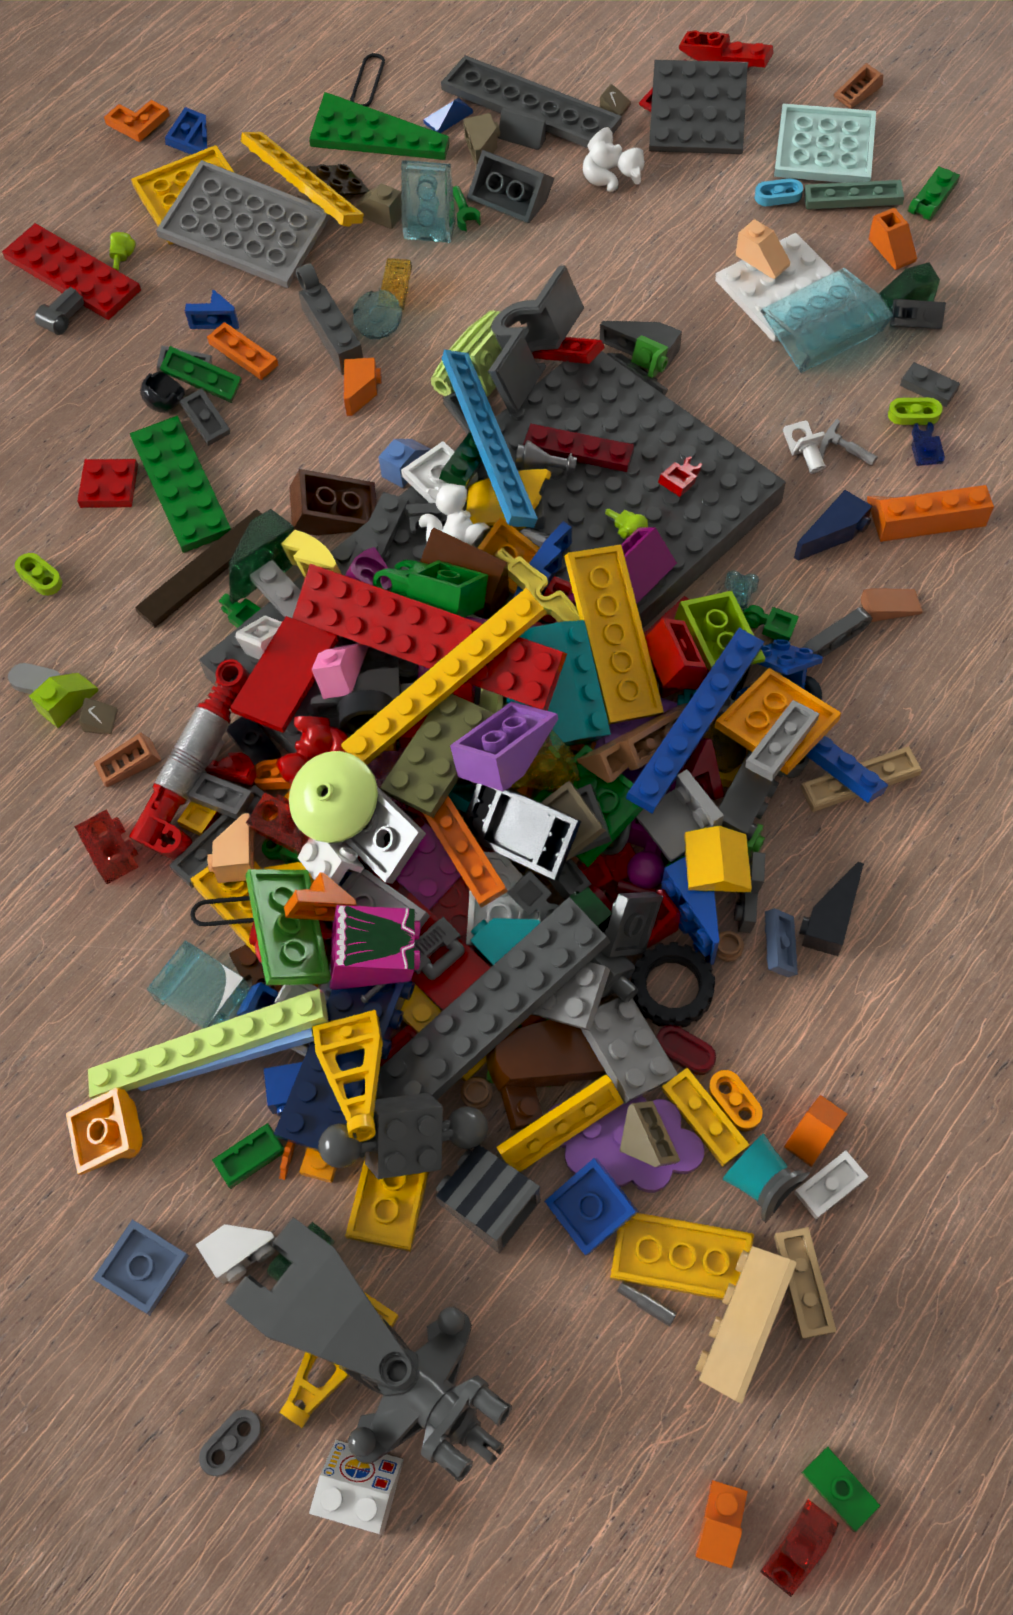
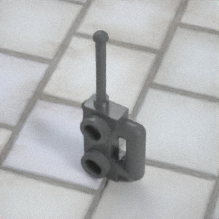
[361,917,465,1003]

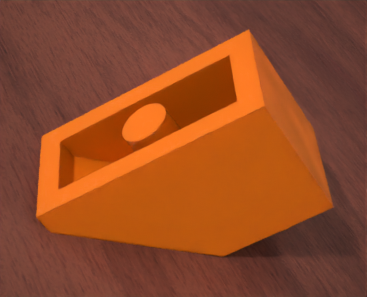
[344,358,382,416]

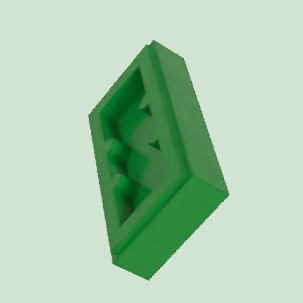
[212,1123,285,1189]
[801,1446,881,1532]

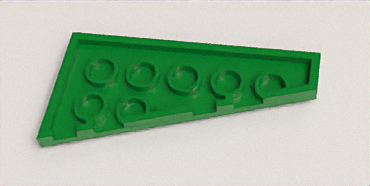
[309,92,450,160]

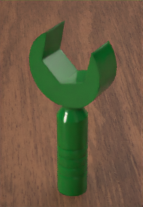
[451,186,481,232]

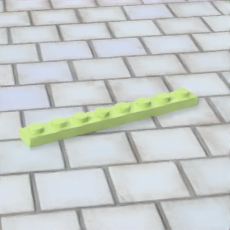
[88,989,329,1100]

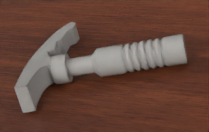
[819,419,878,466]

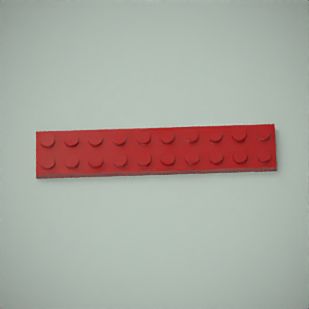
[292,564,567,711]

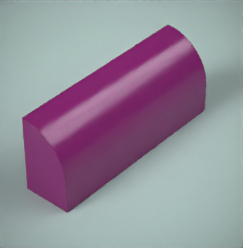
[568,527,677,607]

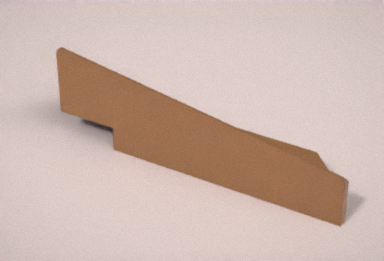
[577,702,689,783]

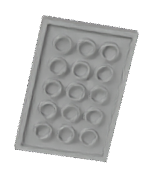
[156,160,331,288]

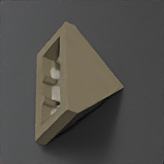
[620,1101,680,1167]

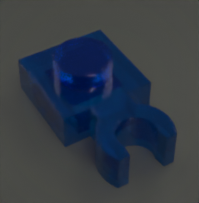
[911,422,945,466]

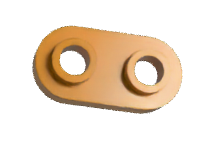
[709,1070,763,1131]

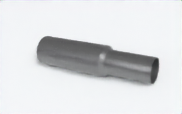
[617,1281,677,1327]

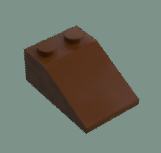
[289,469,377,536]

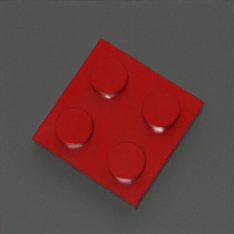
[77,459,138,508]

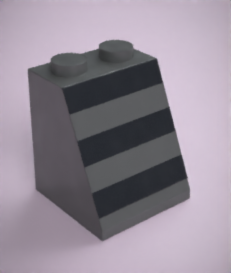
[436,1145,541,1253]

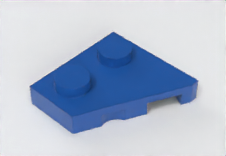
[165,107,207,155]

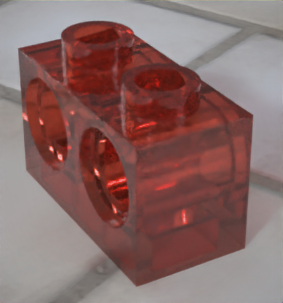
[246,793,310,855]
[74,809,139,884]

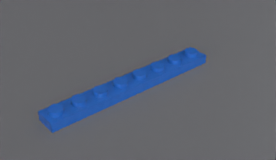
[626,628,765,814]

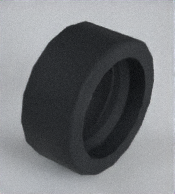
[338,690,393,735]

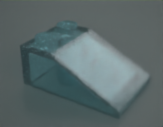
[401,160,456,243]

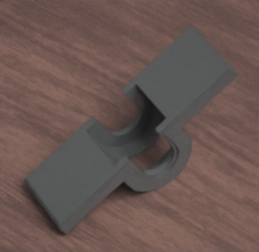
[488,265,584,413]

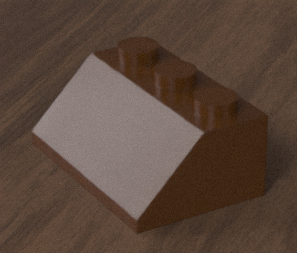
[420,528,509,619]

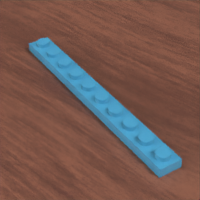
[441,349,538,528]

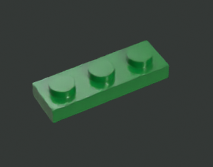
[160,346,242,403]

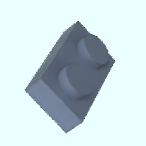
[765,908,798,977]

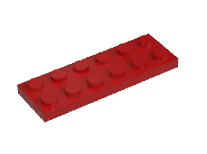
[2,223,141,321]

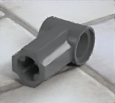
[35,287,85,335]

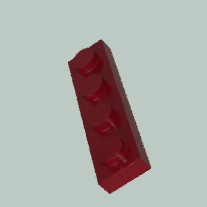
[523,423,634,472]

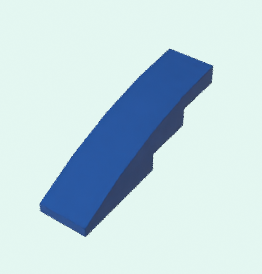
[513,521,572,598]

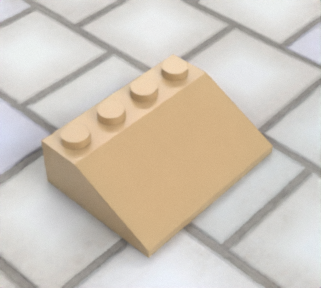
[695,1246,797,1404]

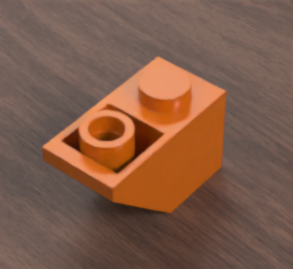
[868,207,917,270]

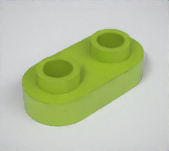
[888,397,943,425]
[15,553,63,596]

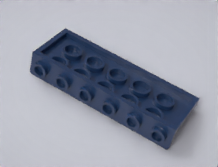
[274,978,415,1152]

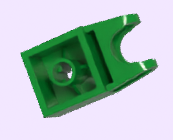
[373,560,488,618]

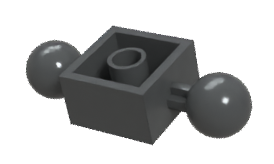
[318,1092,488,1179]

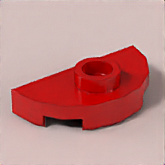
[204,752,256,786]

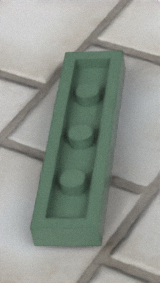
[804,180,904,209]

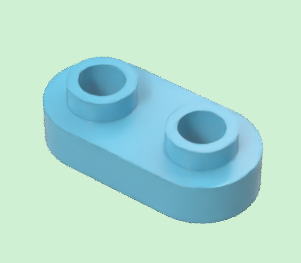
[754,179,803,206]

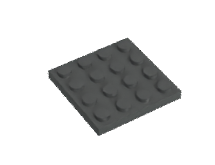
[649,60,748,154]

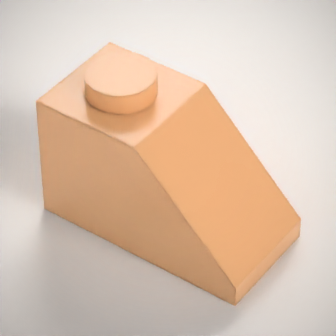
[736,219,790,279]
[207,813,254,883]

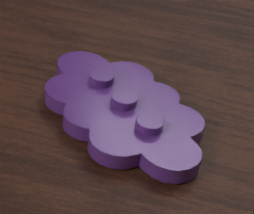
[546,1096,704,1193]

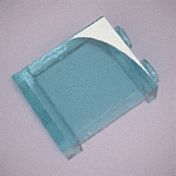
[146,940,249,1029]

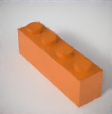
[867,485,994,542]

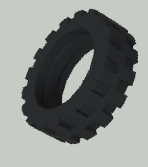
[631,942,715,1028]

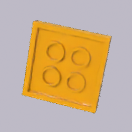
[715,668,841,775]

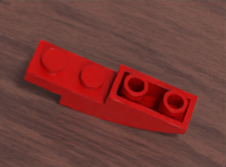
[679,30,774,68]

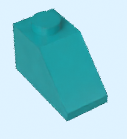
[470,918,541,966]

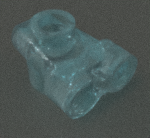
[725,571,759,612]

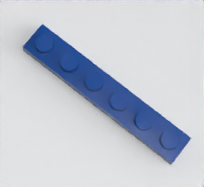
[734,685,888,803]

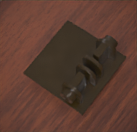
[307,164,370,197]

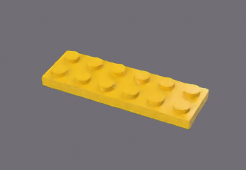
[564,545,664,725]

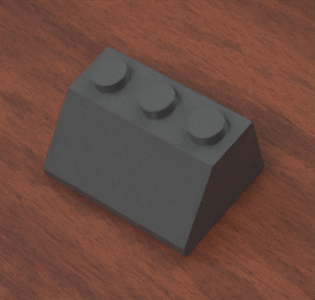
[467,150,554,223]

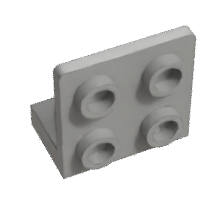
[636,769,724,862]

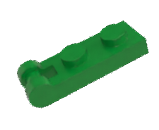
[908,166,960,221]

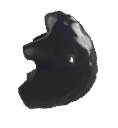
[140,371,185,413]

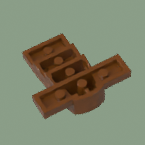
[486,1020,607,1130]

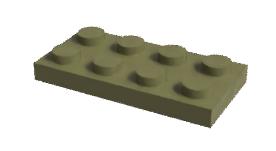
[380,694,495,818]

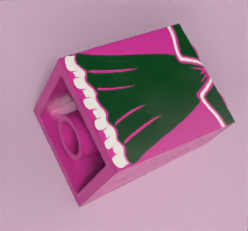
[330,905,420,990]

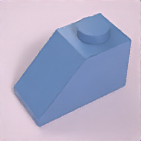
[379,439,431,488]

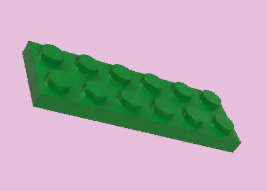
[129,415,231,553]

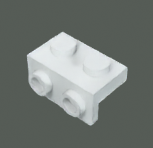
[297,838,364,884]

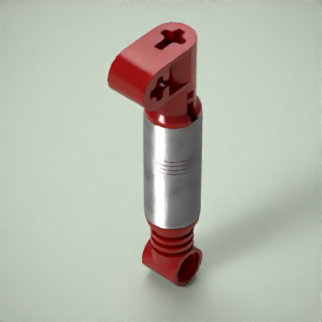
[129,659,250,860]

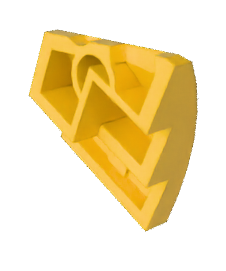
[466,469,551,531]

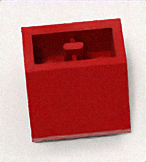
[645,618,707,690]

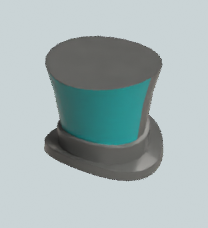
[723,1134,810,1223]

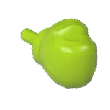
[109,232,136,271]
[605,508,648,539]

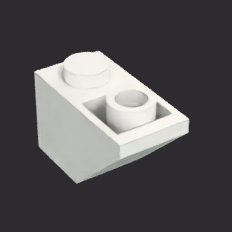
[196,1224,276,1284]

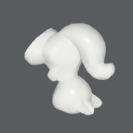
[582,127,645,192]
[419,483,490,547]

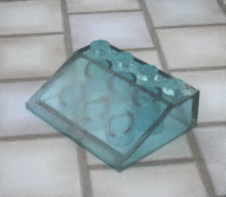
[761,268,893,373]

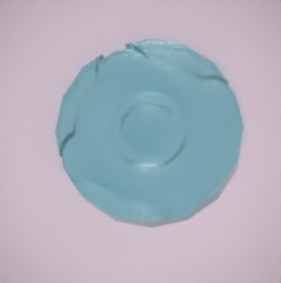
[353,290,402,339]

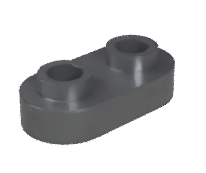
[199,1409,263,1477]

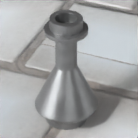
[515,440,577,475]

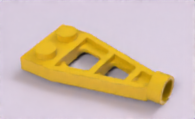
[312,1010,383,1142]
[280,1291,399,1428]

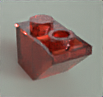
[760,1499,839,1597]

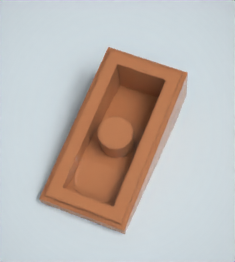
[860,588,923,622]

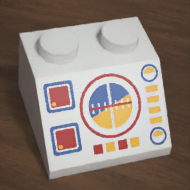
[309,1440,404,1535]

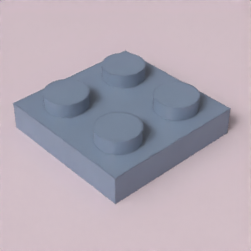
[93,1219,189,1316]

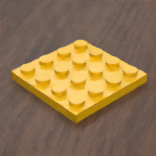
[131,145,235,245]

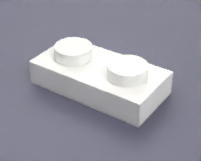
[794,1150,868,1219]

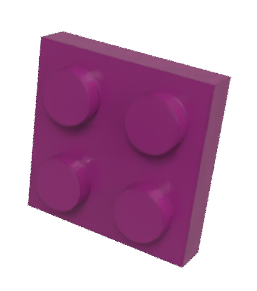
[396,823,461,910]

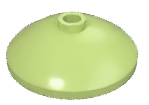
[289,751,378,843]

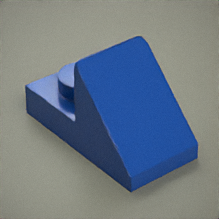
[185,290,239,329]

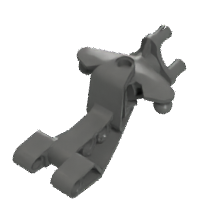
[225,1217,512,1482]

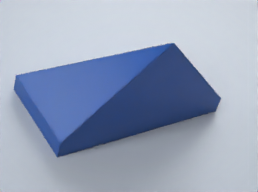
[423,98,473,133]

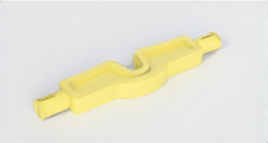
[495,548,580,622]

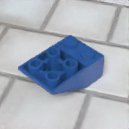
[661,856,719,966]

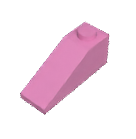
[312,643,369,699]

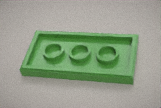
[245,869,331,985]

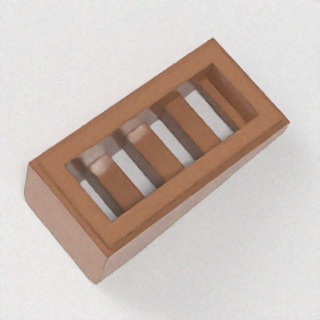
[834,63,883,109]
[94,732,161,787]

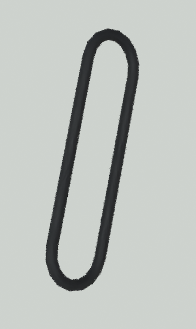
[350,53,385,107]
[190,896,254,927]

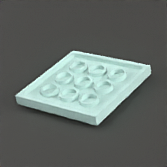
[774,103,876,183]

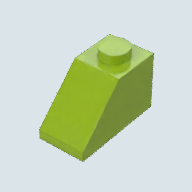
[29,673,99,728]

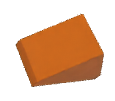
[784,1095,848,1167]

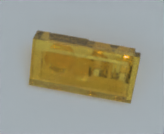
[378,258,412,310]

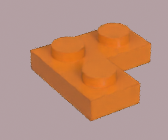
[104,100,170,142]

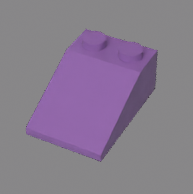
[450,701,558,791]

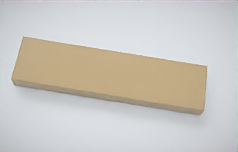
[800,746,922,812]

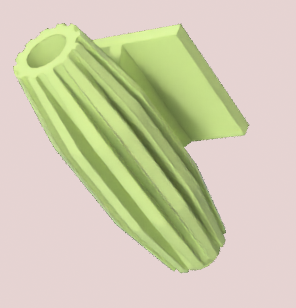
[430,310,502,397]

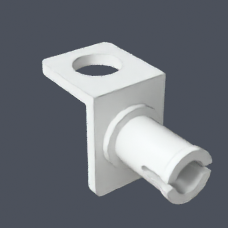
[783,420,826,474]

